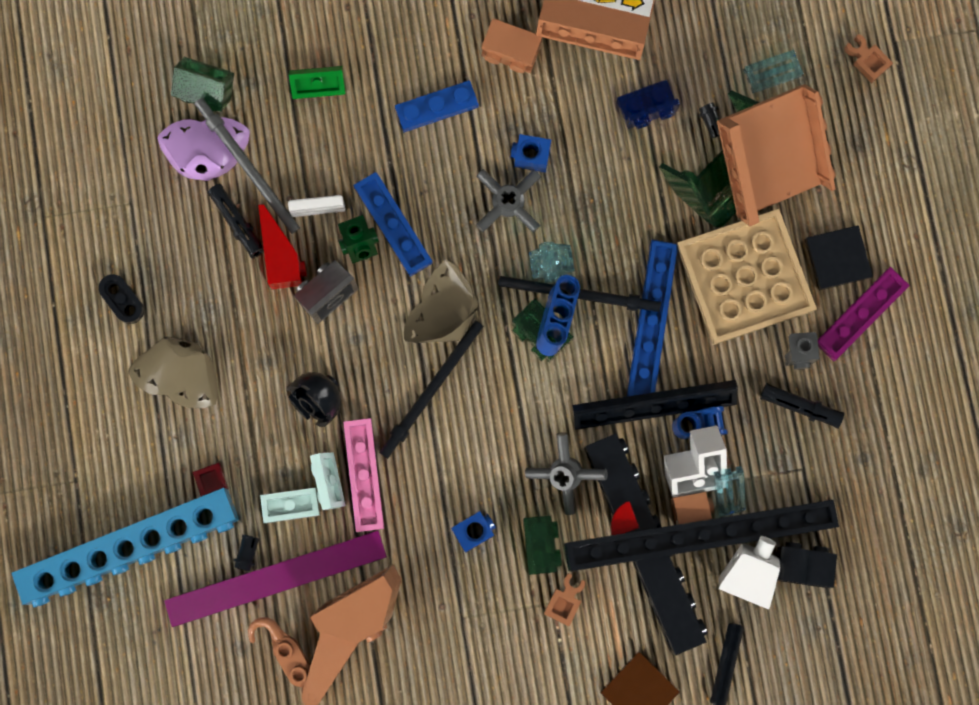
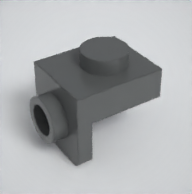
[784,332,820,370]

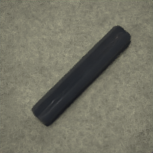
[710,623,744,705]

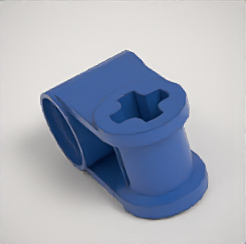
[672,406,728,439]

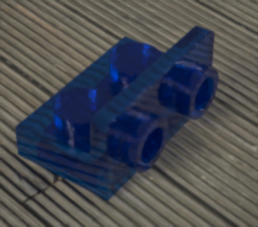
[616,79,680,129]

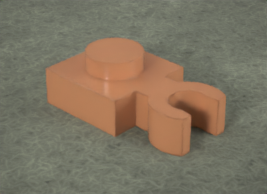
[844,34,893,84]
[544,573,585,627]

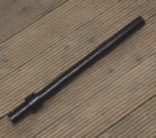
[498,276,661,312]
[379,320,484,459]

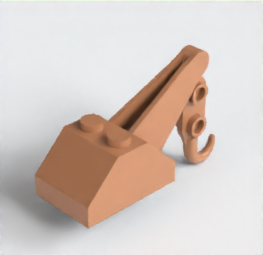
[248,564,402,705]

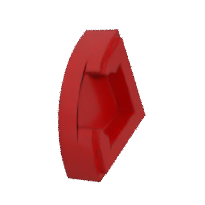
[610,501,639,535]

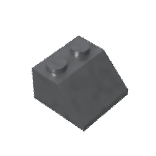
[293,260,358,324]

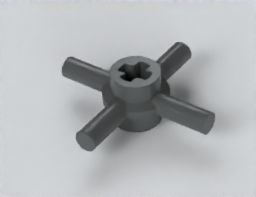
[476,169,541,233]
[525,432,608,515]

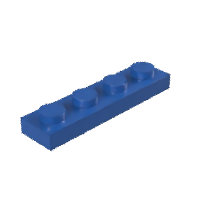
[353,172,433,277]

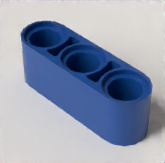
[536,275,580,356]

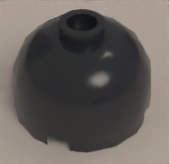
[286,372,341,427]

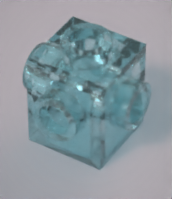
[529,242,575,283]

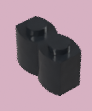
[777,542,837,588]

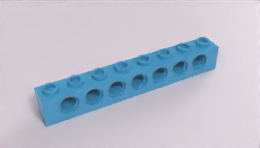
[11,488,239,608]

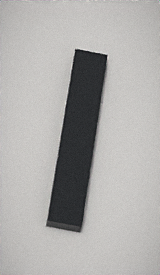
[572,380,738,430]

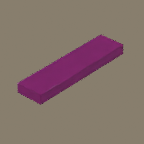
[817,267,910,362]

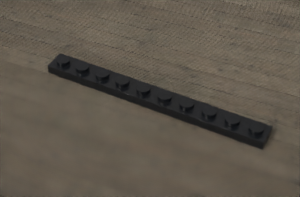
[564,500,839,572]

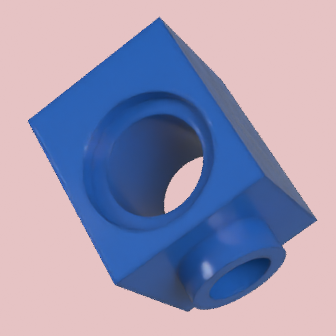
[510,134,551,173]
[451,511,496,553]

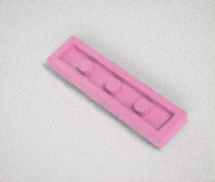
[343,418,384,532]

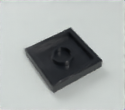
[805,225,873,291]

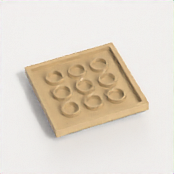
[677,209,817,345]

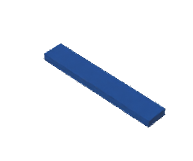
[626,240,678,397]

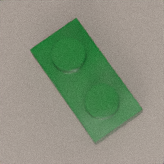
[289,66,346,99]

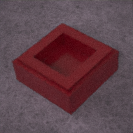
[193,462,229,497]

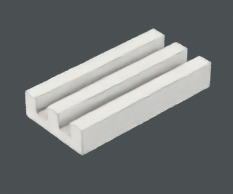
[288,195,345,217]

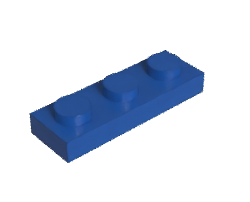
[395,80,479,133]

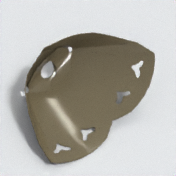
[404,260,478,343]
[128,336,218,409]

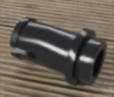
[698,103,721,139]
[233,534,260,572]

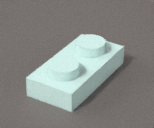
[310,452,346,510]
[260,487,320,523]

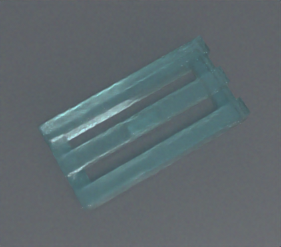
[743,50,804,93]
[714,466,746,517]

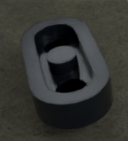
[99,274,144,324]

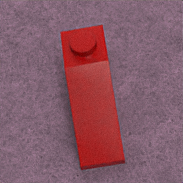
[258,204,307,290]

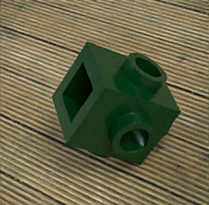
[338,215,379,264]

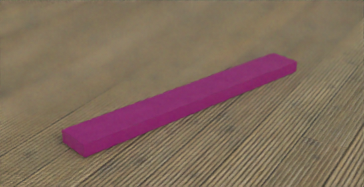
[164,531,387,627]

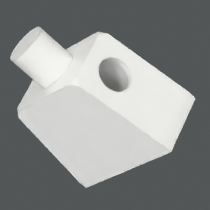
[719,536,780,609]

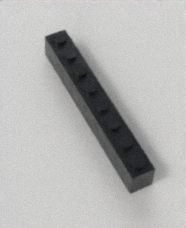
[584,433,708,656]

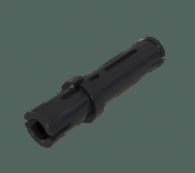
[207,184,264,259]
[760,383,844,429]

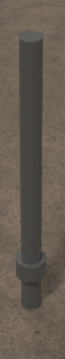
[194,98,300,234]

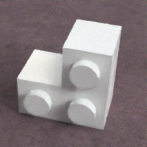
[664,426,727,498]

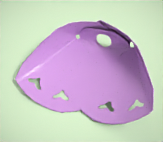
[157,117,250,181]

